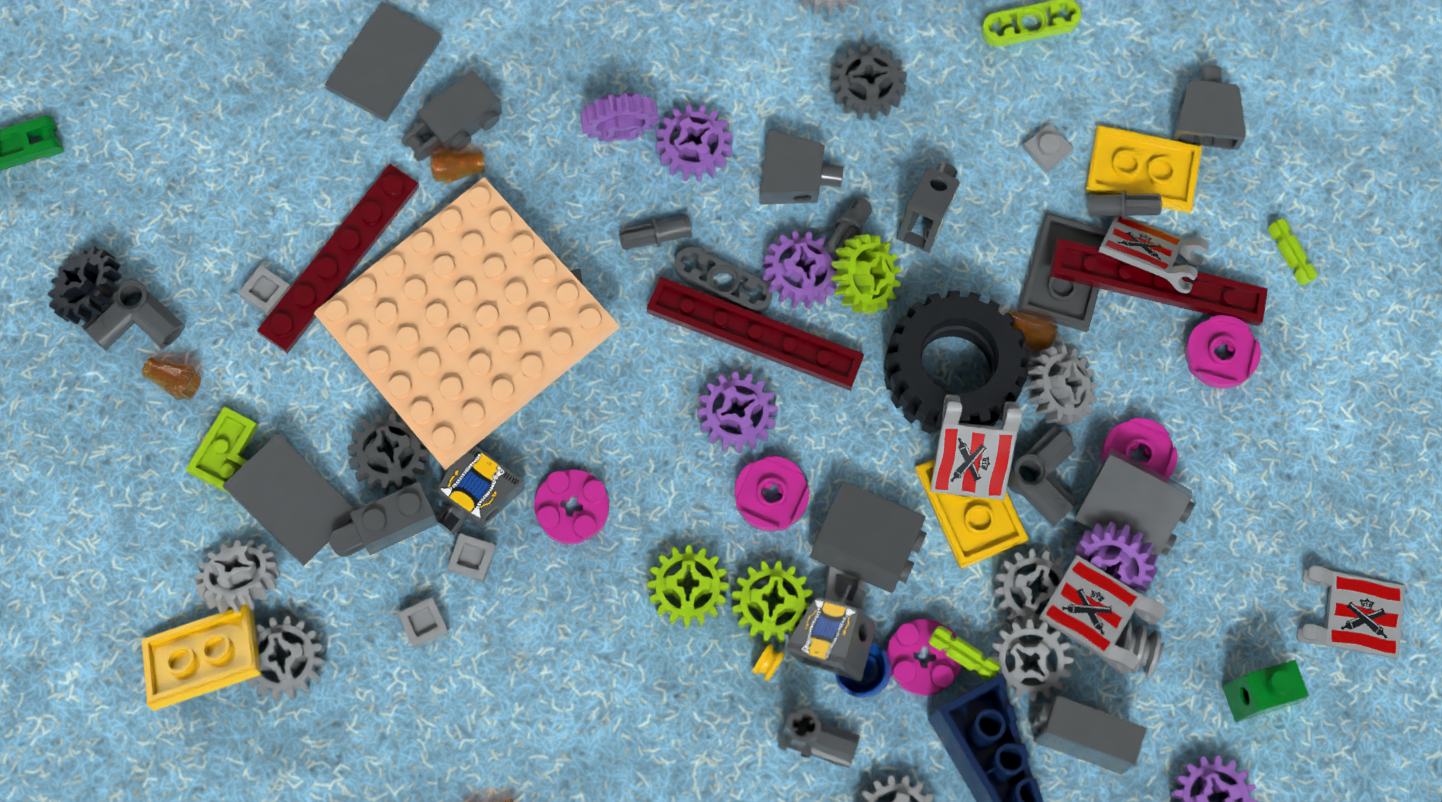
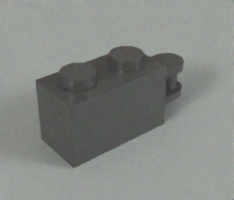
[401,70,502,161]
[329,481,437,557]

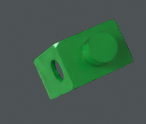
[1222,660,1309,723]

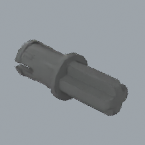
[1089,191,1162,219]
[825,198,872,258]
[619,215,692,250]

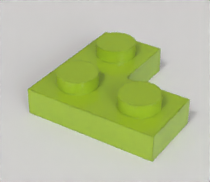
[185,406,259,496]

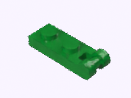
[0,116,64,171]

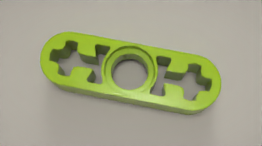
[981,0,1082,47]

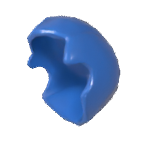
[835,642,892,698]

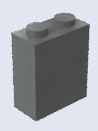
[1075,448,1195,557]
[809,481,927,594]
[1031,695,1147,774]

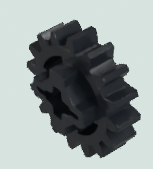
[48,246,122,324]

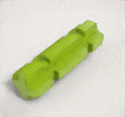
[1268,218,1318,286]
[929,626,1001,681]

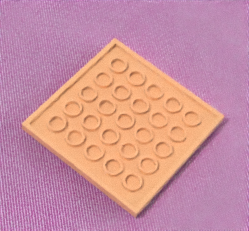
[314,177,619,470]

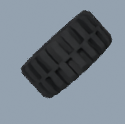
[884,290,1029,434]

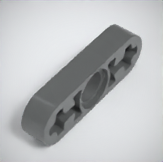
[675,247,772,314]

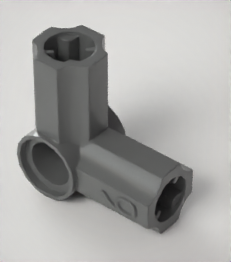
[81,279,185,351]
[1007,426,1078,527]
[778,707,860,768]

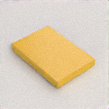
[1085,125,1202,214]
[915,459,1029,569]
[141,604,261,711]

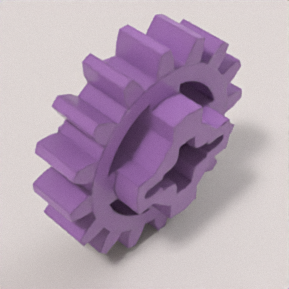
[580,93,659,142]
[656,104,733,182]
[762,231,839,309]
[697,371,778,453]
[1074,522,1158,592]
[1170,756,1258,802]

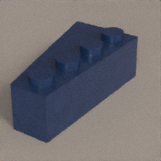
[928,674,1043,802]

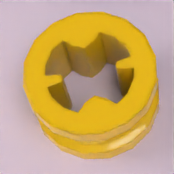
[752,643,786,682]

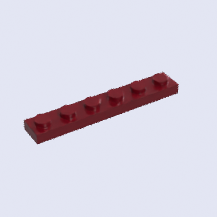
[257,164,420,354]
[1049,238,1268,326]
[646,277,864,391]

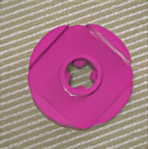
[1185,315,1261,389]
[1101,418,1177,478]
[734,456,809,532]
[534,469,609,545]
[886,619,962,696]

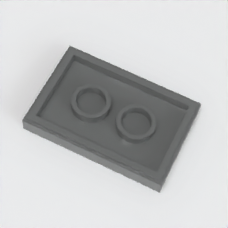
[325,2,442,122]
[1018,213,1108,332]
[222,433,356,567]

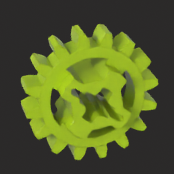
[831,234,901,314]
[647,545,729,629]
[731,561,813,644]

